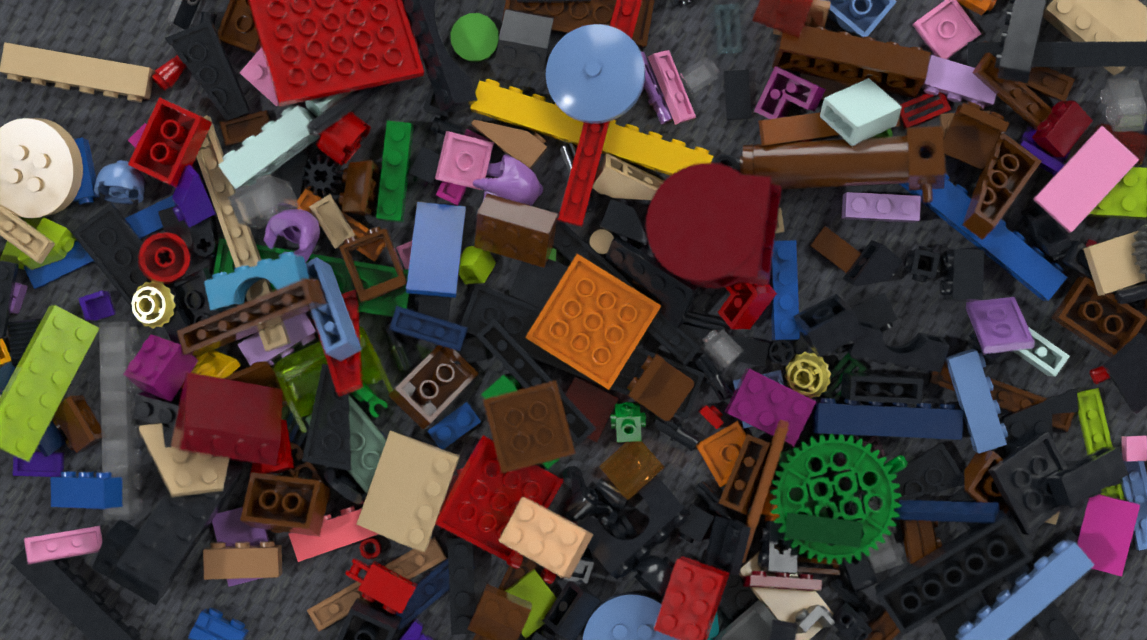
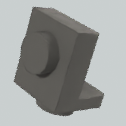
[794,605,835,634]

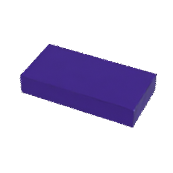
[13,451,64,477]

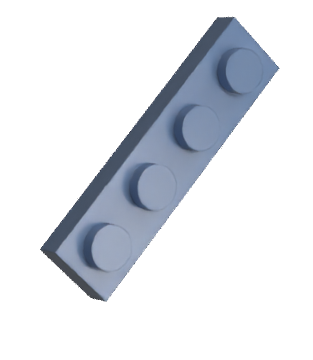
[1120,452,1147,550]

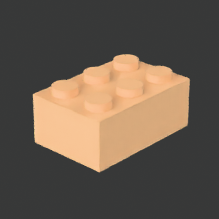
[499,497,593,579]

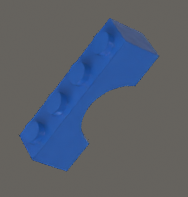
[770,240,800,340]

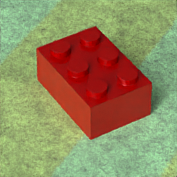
[128,97,212,187]
[654,556,730,640]

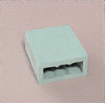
[820,78,902,146]

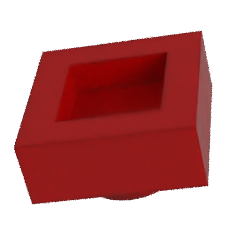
[698,405,724,429]

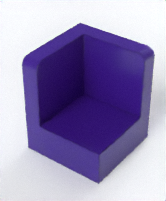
[78,291,116,322]

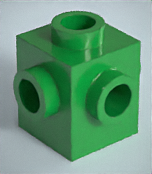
[610,402,646,442]

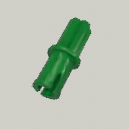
[863,455,908,486]

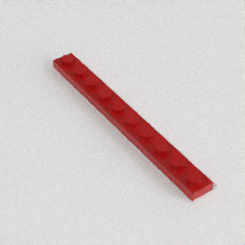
[558,0,642,227]

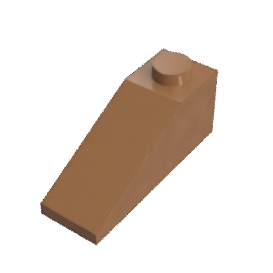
[471,120,547,169]

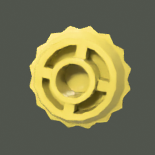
[131,281,176,329]
[785,352,831,399]

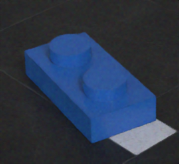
[427,402,481,449]

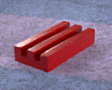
[900,92,951,129]

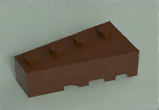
[963,133,1042,240]

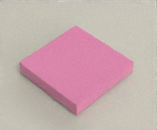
[912,0,981,59]
[435,131,494,190]

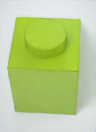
[18,217,76,270]

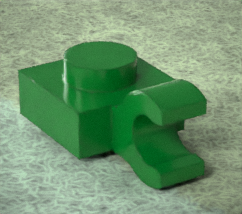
[351,383,388,418]

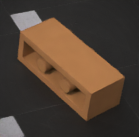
[203,541,282,579]

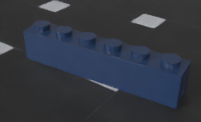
[811,398,963,440]

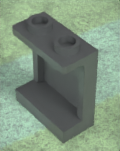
[714,600,776,640]

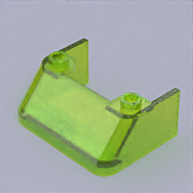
[274,326,394,433]

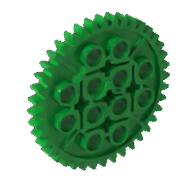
[769,434,901,564]

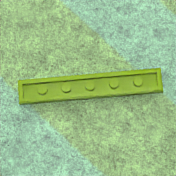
[1077,388,1125,500]

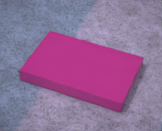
[1077,494,1140,576]

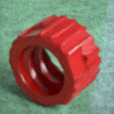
[359,537,382,559]

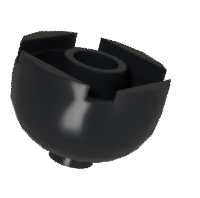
[630,555,675,603]

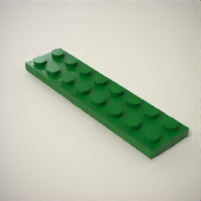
[213,238,410,317]

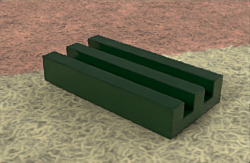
[822,352,867,403]

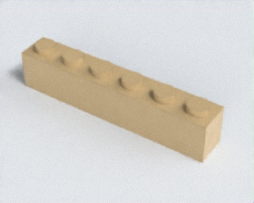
[0,42,155,103]

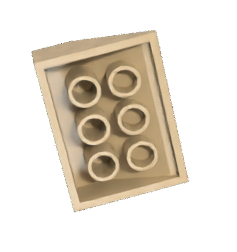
[1043,0,1147,75]
[357,431,460,552]

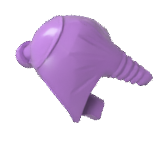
[473,154,543,206]
[264,209,320,263]

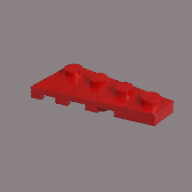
[311,289,363,396]

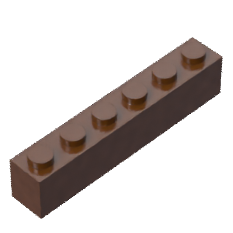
[177,278,326,355]

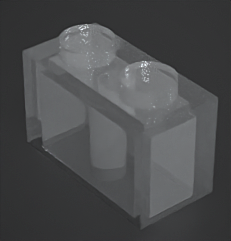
[1101,78,1147,132]
[702,329,743,368]

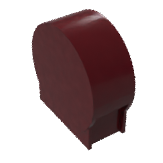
[646,163,782,288]

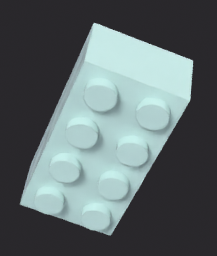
[218,106,320,191]

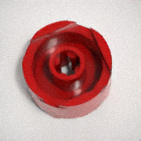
[315,112,371,166]
[138,233,190,284]

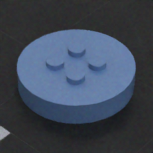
[583,592,679,640]

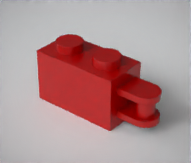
[345,558,418,614]

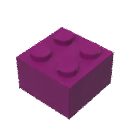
[123,334,198,401]

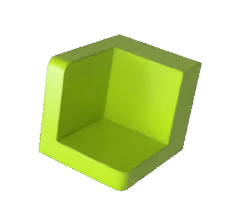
[459,246,496,284]

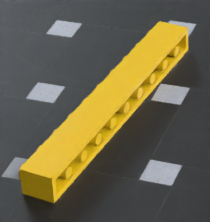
[470,79,713,176]

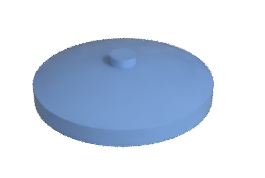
[546,24,645,123]

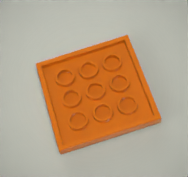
[525,254,661,390]

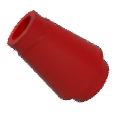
[151,55,187,91]

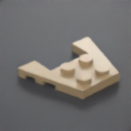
[139,423,229,497]

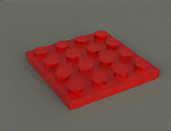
[435,435,563,561]

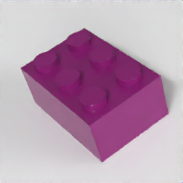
[725,368,816,446]

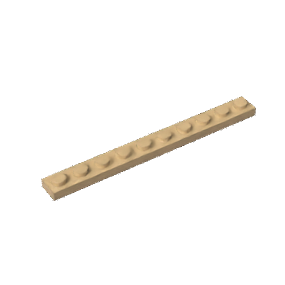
[197,116,291,352]

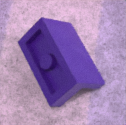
[1018,127,1070,176]

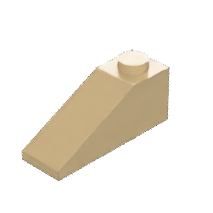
[592,153,664,200]

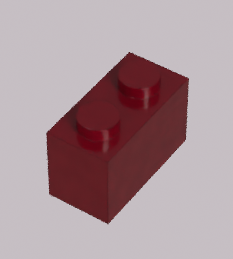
[1032,101,1093,157]

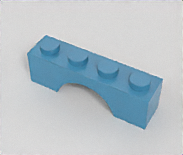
[204,252,309,312]

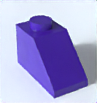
[172,165,216,228]

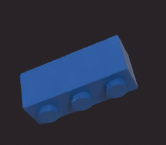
[51,471,123,509]

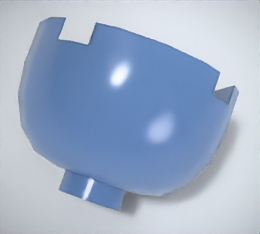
[94,160,145,204]

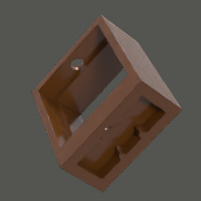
[339,226,407,303]

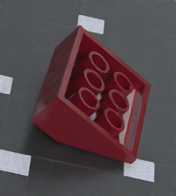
[171,372,283,466]

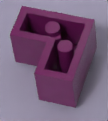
[754,66,826,119]

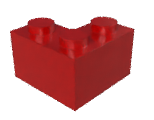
[718,282,777,329]

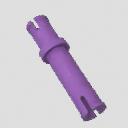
[641,52,673,125]

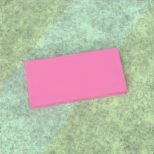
[1033,126,1139,233]

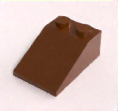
[339,161,381,217]
[389,345,479,430]

